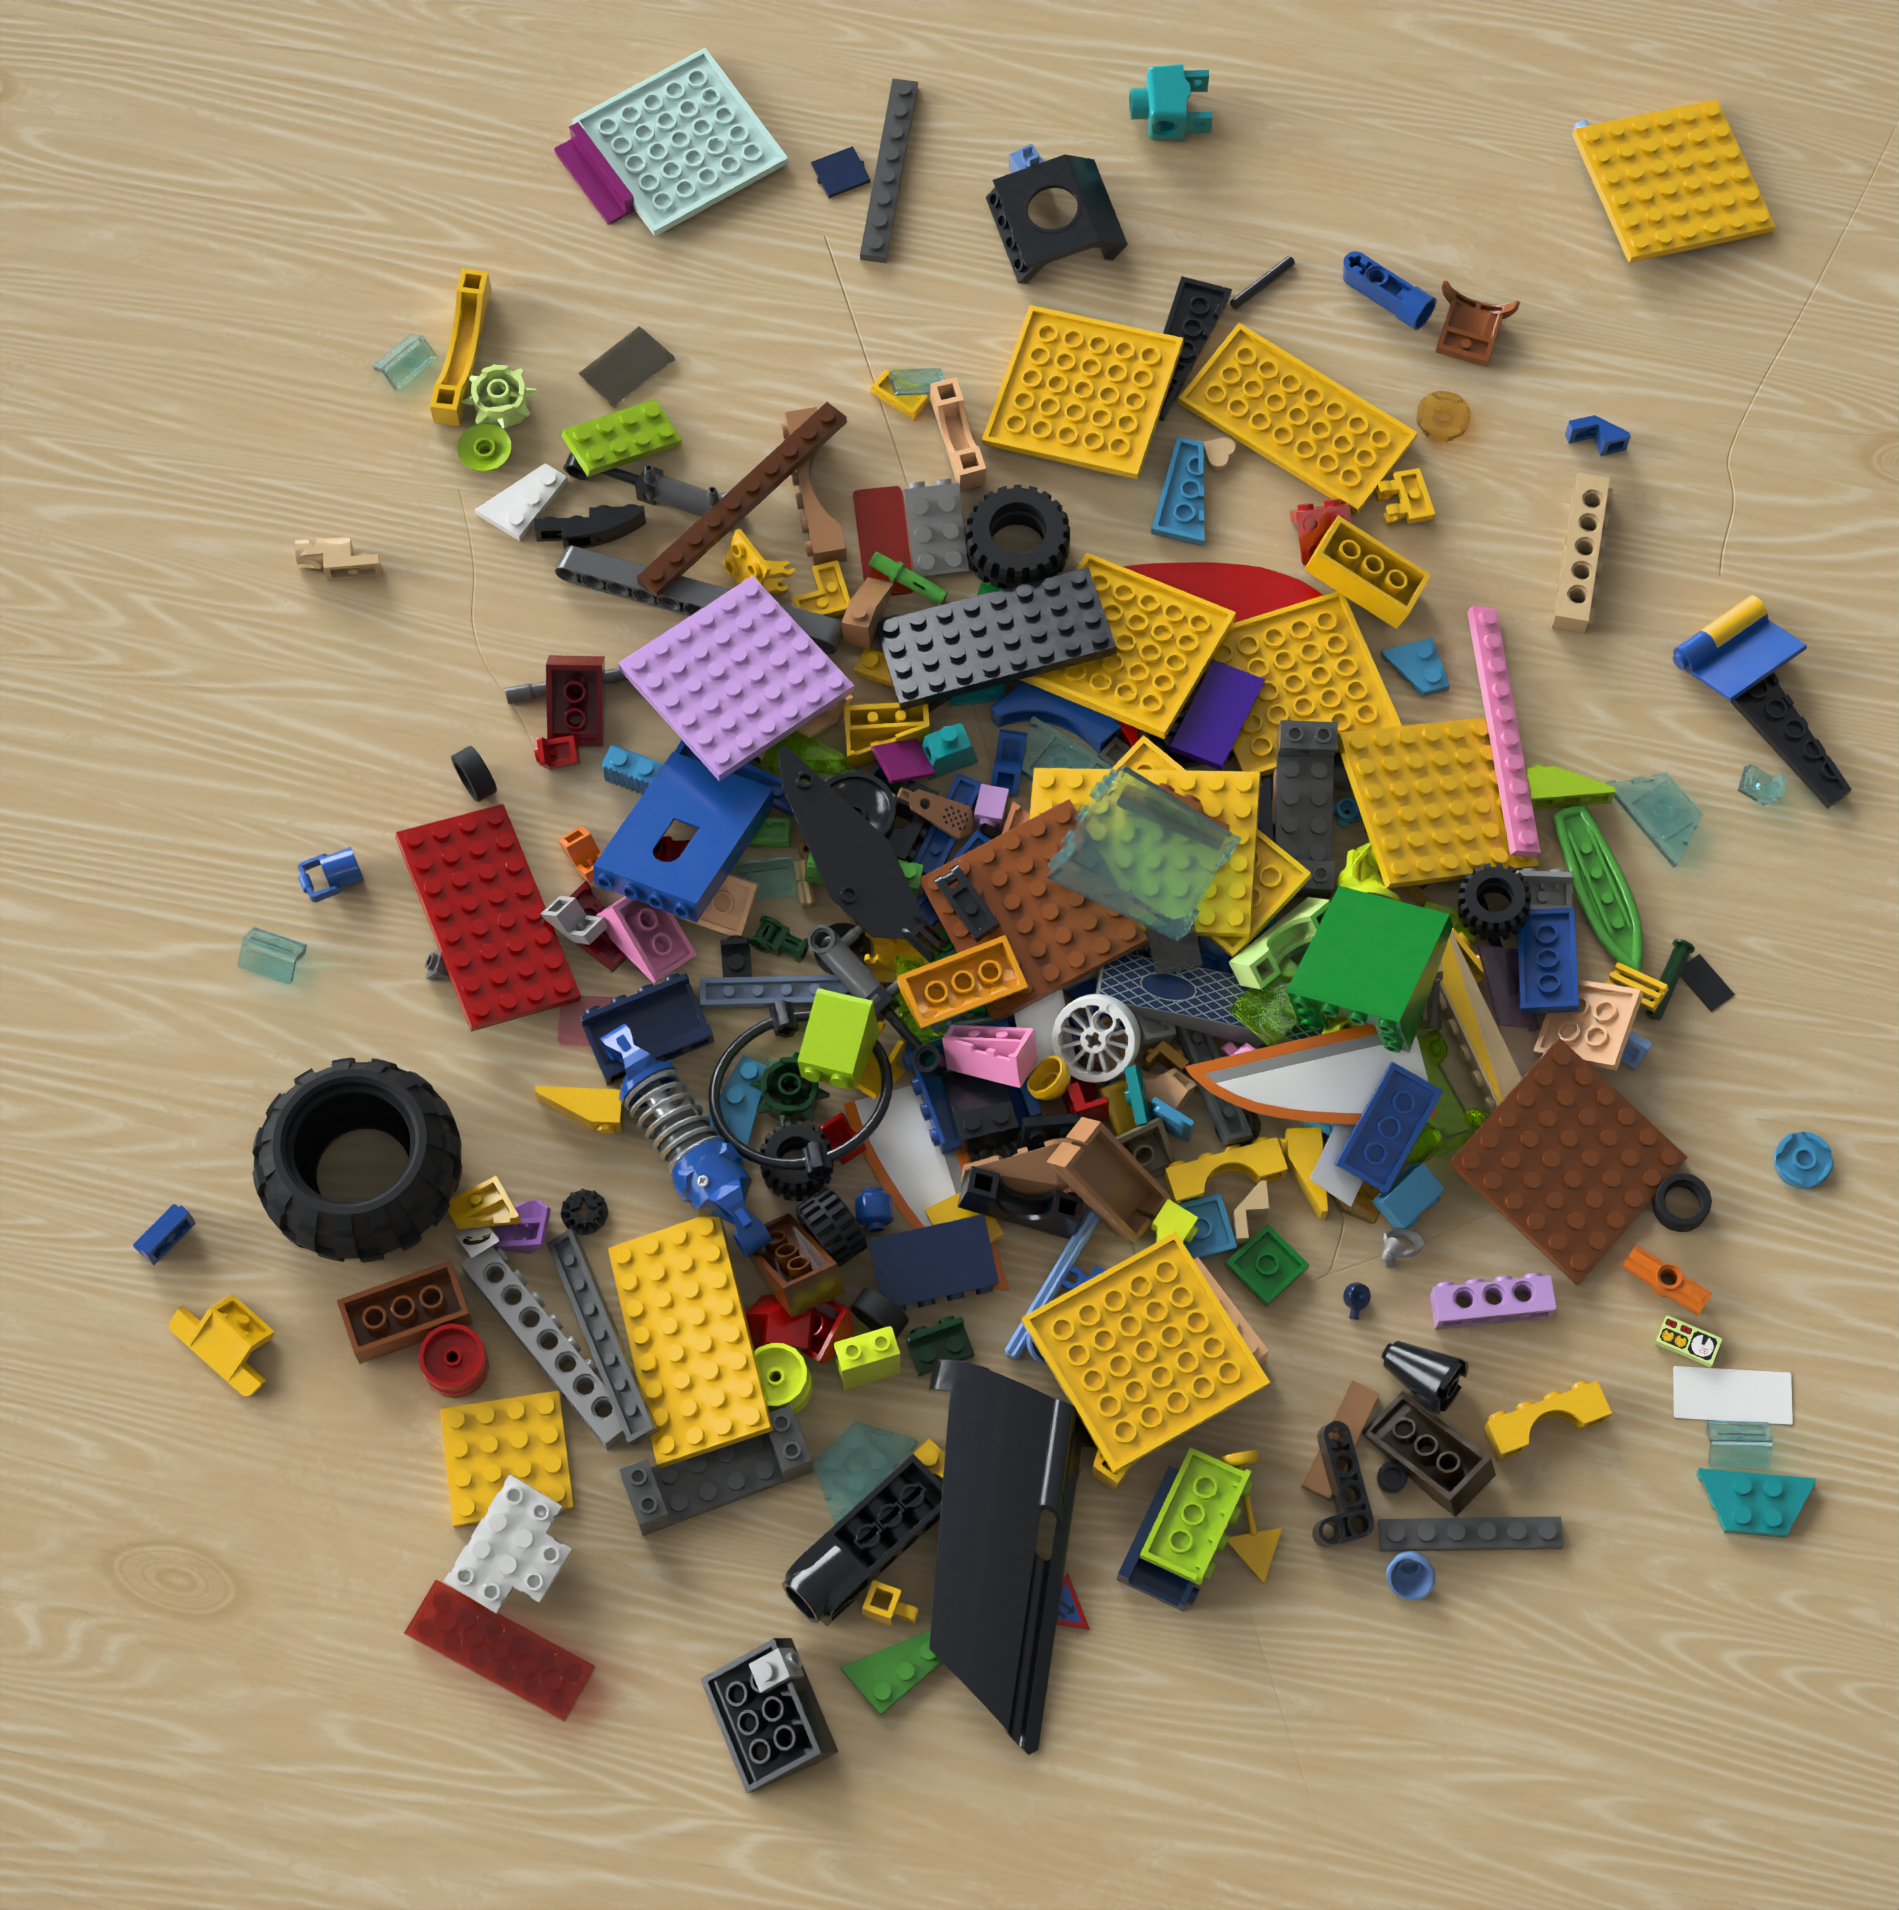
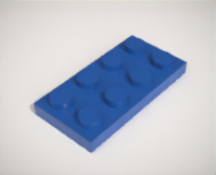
[1518,907,1579,1014]
[1334,1062,1443,1194]

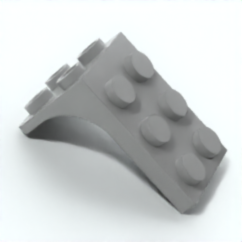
[902,478,969,576]

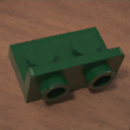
[906,1316,975,1376]

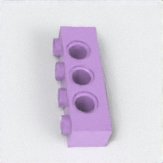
[1430,1273,1556,1330]

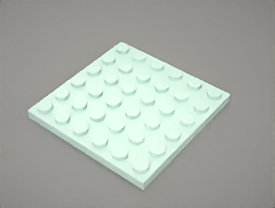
[572,48,788,237]

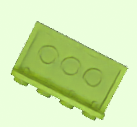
[1140,1447,1255,1586]

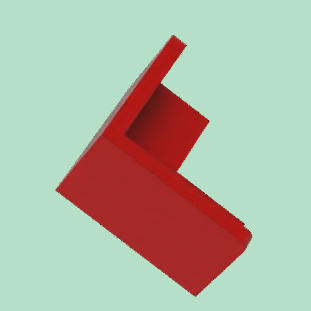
[1062,1075,1110,1123]

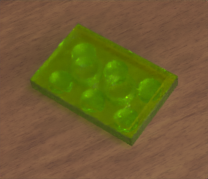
[1229,955,1299,1046]

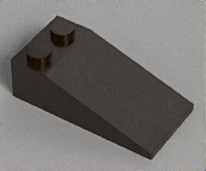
[1362,1391,1496,1517]

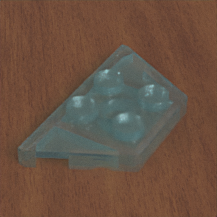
[1022,716,1113,782]
[1607,773,1703,868]
[813,1421,918,1525]

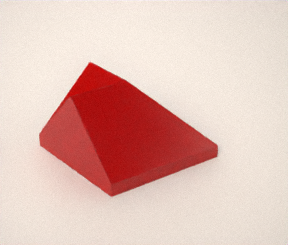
[745,1294,815,1351]
[801,1299,854,1364]

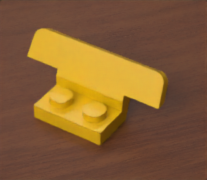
[169,1294,275,1396]

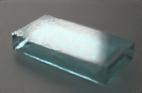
[888,368,945,396]

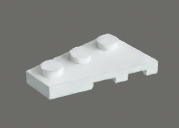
[475,463,568,541]

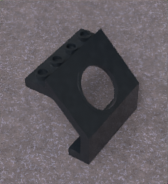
[986,154,1128,284]

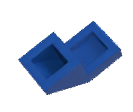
[1565,415,1631,456]
[991,729,1028,796]

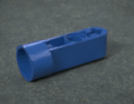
[1343,251,1437,330]

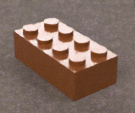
[337,1260,473,1364]

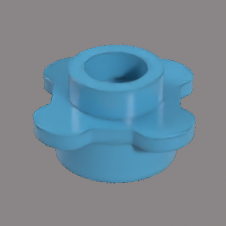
[1333,797,1362,828]

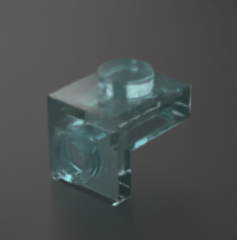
[1738,764,1787,806]

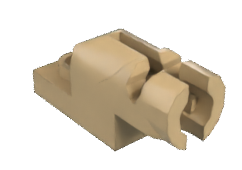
[295,537,382,581]

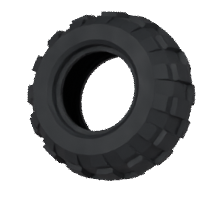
[252,1057,462,1263]

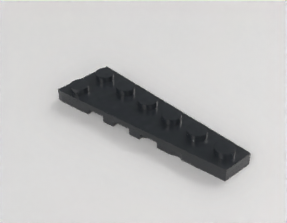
[1158,276,1232,421]
[1731,672,1851,809]

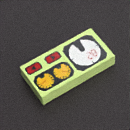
[1655,1315,1723,1368]

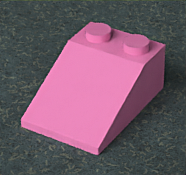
[596,896,697,983]

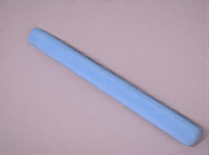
[1005,1207,1101,1360]

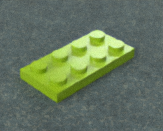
[561,399,682,477]

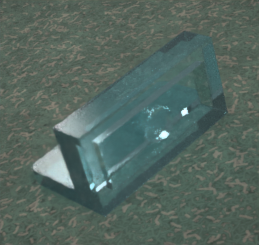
[372,334,438,390]
[736,856,797,900]
[238,927,307,984]
[1706,1420,1773,1469]

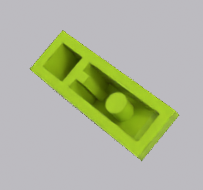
[1526,764,1616,810]

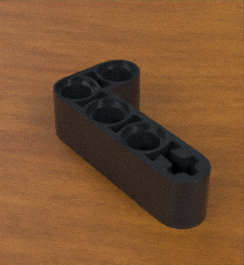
[1312,1421,1374,1547]

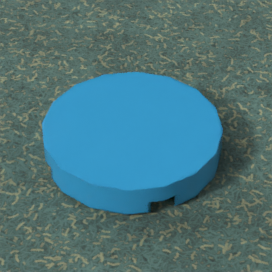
[1774,1131,1833,1189]

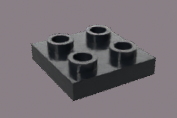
[1016,1113,1081,1154]

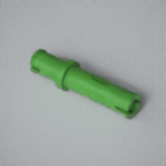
[869,552,948,605]

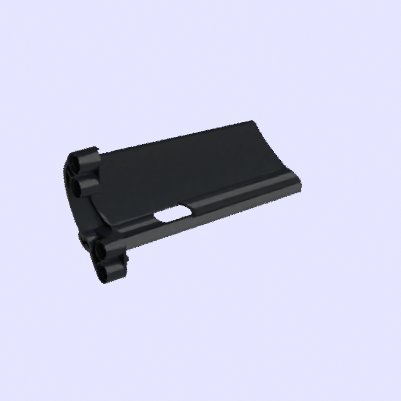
[929,1359,1098,1755]

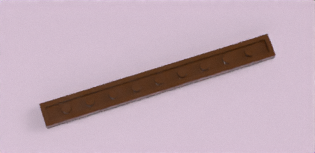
[637,402,847,598]

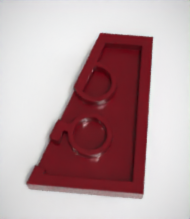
[553,881,628,972]

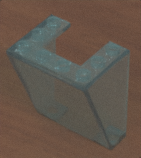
[1046,764,1241,941]

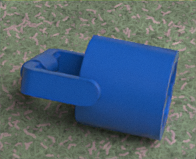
[298,847,364,902]

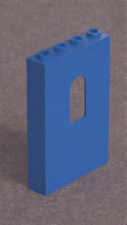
[593,752,774,923]

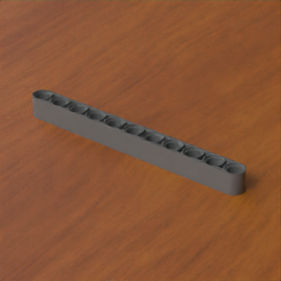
[555,546,843,655]

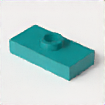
[1124,1065,1152,1125]

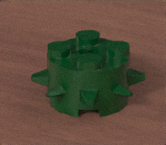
[750,1052,830,1127]

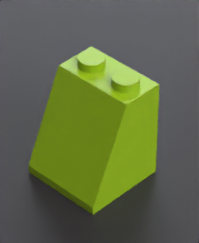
[798,988,879,1090]

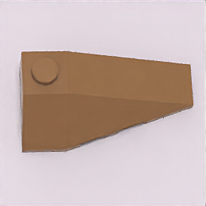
[960,1138,1079,1197]

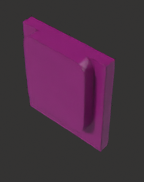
[872,739,935,784]

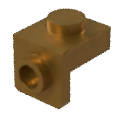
[1143,1040,1190,1074]

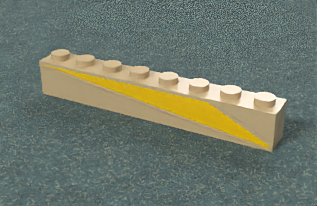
[1432,931,1522,1114]

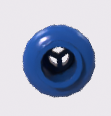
[855,1187,894,1233]

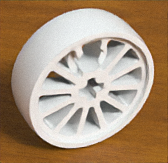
[1052,994,1141,1083]

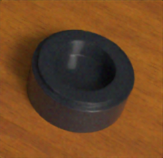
[1377,1462,1408,1493]

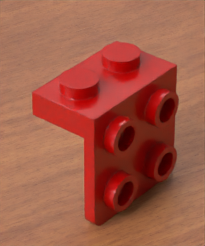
[1290,499,1352,566]

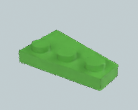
[840,1630,942,1716]

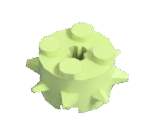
[462,364,537,429]

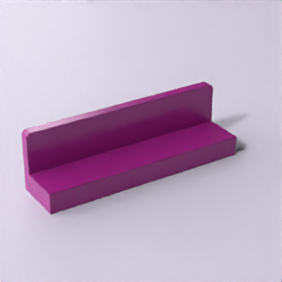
[554,122,635,225]

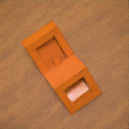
[558,826,601,884]

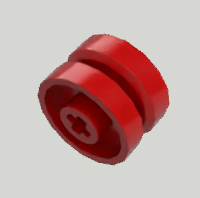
[418,1323,489,1398]

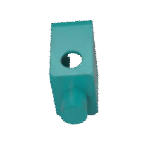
[921,723,978,780]

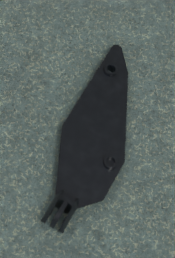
[777,747,950,963]

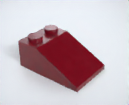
[546,655,605,746]

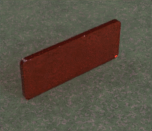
[853,486,913,596]

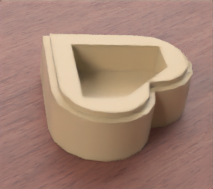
[1203,437,1236,471]

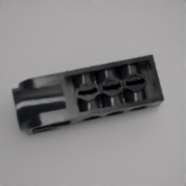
[782,1454,943,1626]

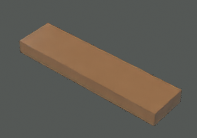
[1301,1380,1380,1501]

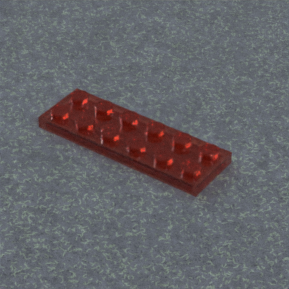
[404,1580,595,1722]

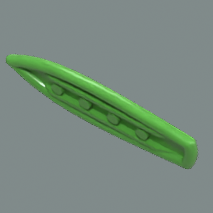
[1552,805,1644,972]

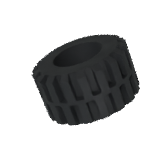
[1458,863,1531,942]
[760,1121,834,1201]
[796,1187,867,1268]

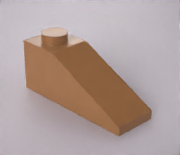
[841,577,894,649]

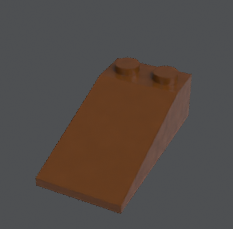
[748,1213,845,1317]

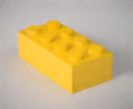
[1304,515,1431,629]

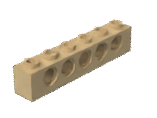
[1552,472,1613,634]

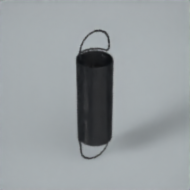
[976,823,1002,839]

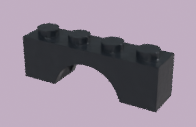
[958,1166,1083,1239]

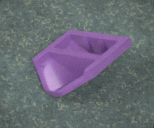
[492,1200,551,1254]

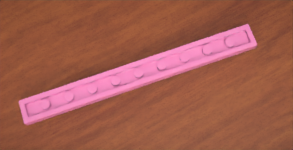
[1467,606,1541,858]

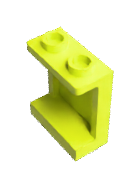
[834,1326,901,1390]

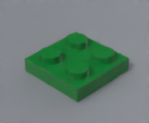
[1225,1224,1309,1307]

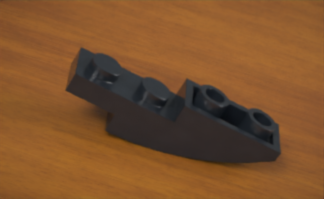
[534,504,646,549]

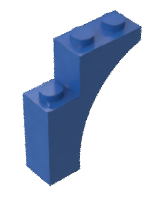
[991,681,1121,754]

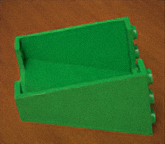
[1287,886,1453,1053]

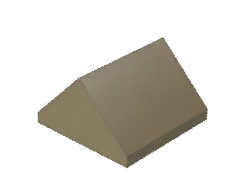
[1116,1117,1176,1179]

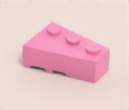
[942,1025,1038,1088]

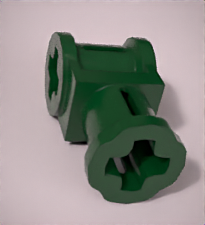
[749,915,809,963]

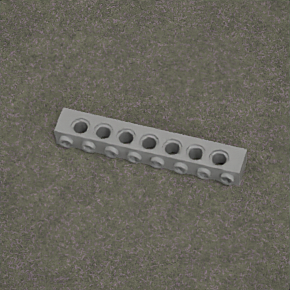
[460,1246,626,1451]

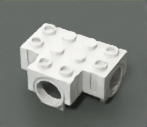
[444,1474,573,1613]

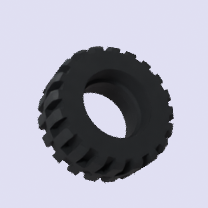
[966,484,1070,588]

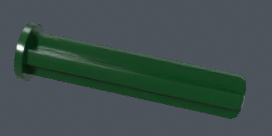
[1646,939,1695,1020]

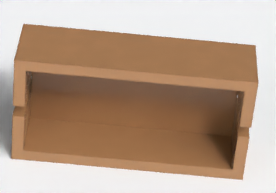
[1046,1117,1171,1242]

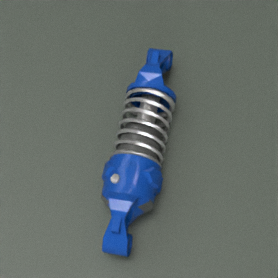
[599,1024,772,1257]

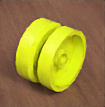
[754,1343,813,1415]

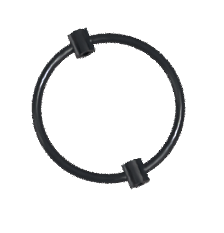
[708,1000,893,1181]

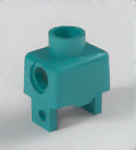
[1129,64,1213,141]

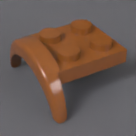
[1436,280,1520,367]

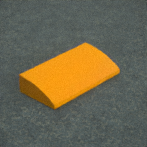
[897,935,1028,1030]

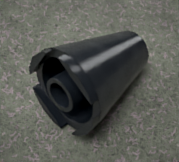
[1381,1341,1469,1415]

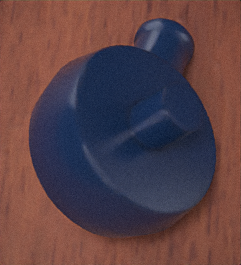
[1343,1282,1371,1320]

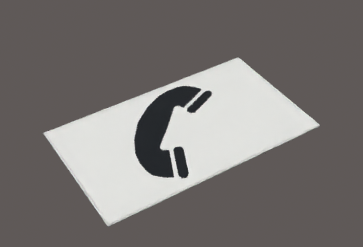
[455,1227,500,1258]

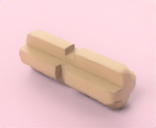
[793,859,815,908]

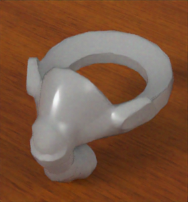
[1382,1228,1423,1269]

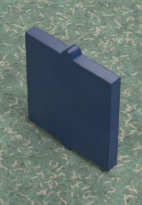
[811,146,870,198]

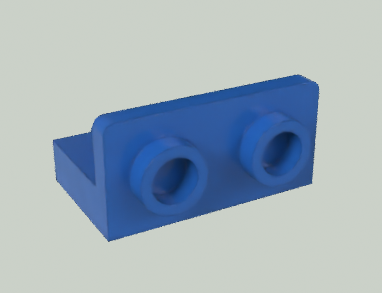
[133,1204,196,1266]

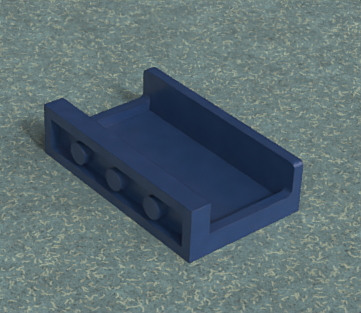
[580,973,714,1086]
[867,1214,999,1311]
[1117,1466,1231,1612]

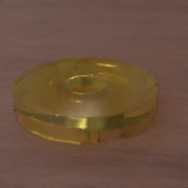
[1416,391,1470,442]

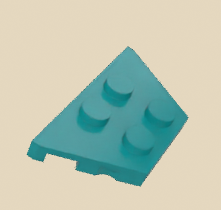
[1697,1468,1815,1538]

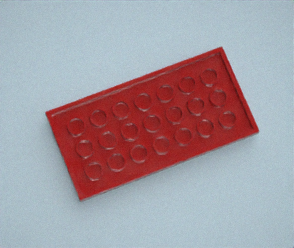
[395,804,581,1032]

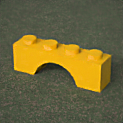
[1164,1137,1288,1204]
[1483,1380,1612,1462]

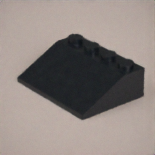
[701,1638,838,1793]

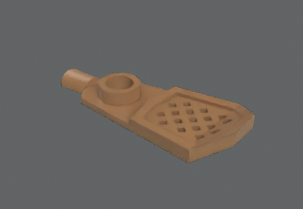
[898,787,974,840]

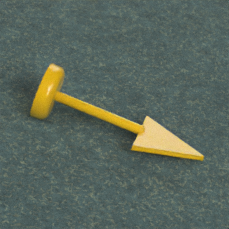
[1217,1450,1283,1584]

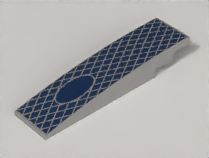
[1095,954,1327,1048]

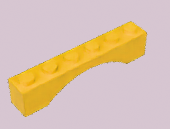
[430,268,492,427]

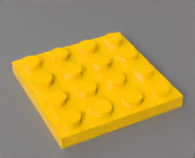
[440,1390,575,1528]

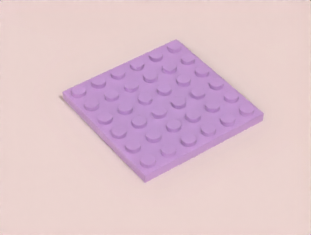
[618,576,855,782]

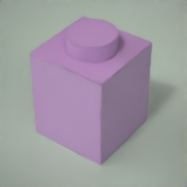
[974,784,1009,831]

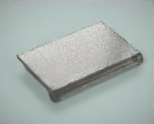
[579,326,675,408]

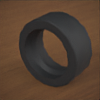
[451,746,497,802]
[1652,1173,1712,1232]
[851,1288,909,1339]

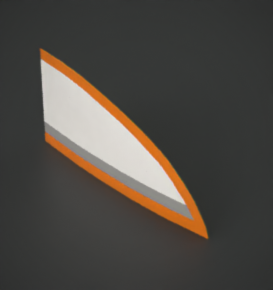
[1185,1024,1437,1125]

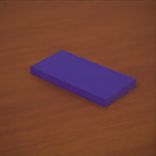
[1170,660,1265,771]

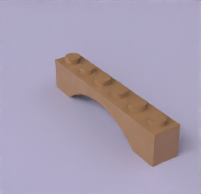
[781,407,847,566]

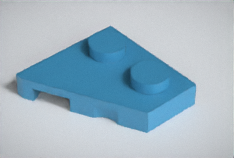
[1381,638,1450,697]

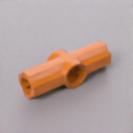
[1621,1245,1712,1316]

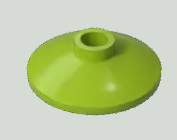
[457,423,512,472]

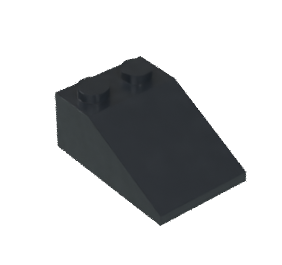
[940,1071,1019,1154]

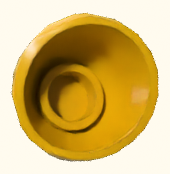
[1027,1056,1071,1100]

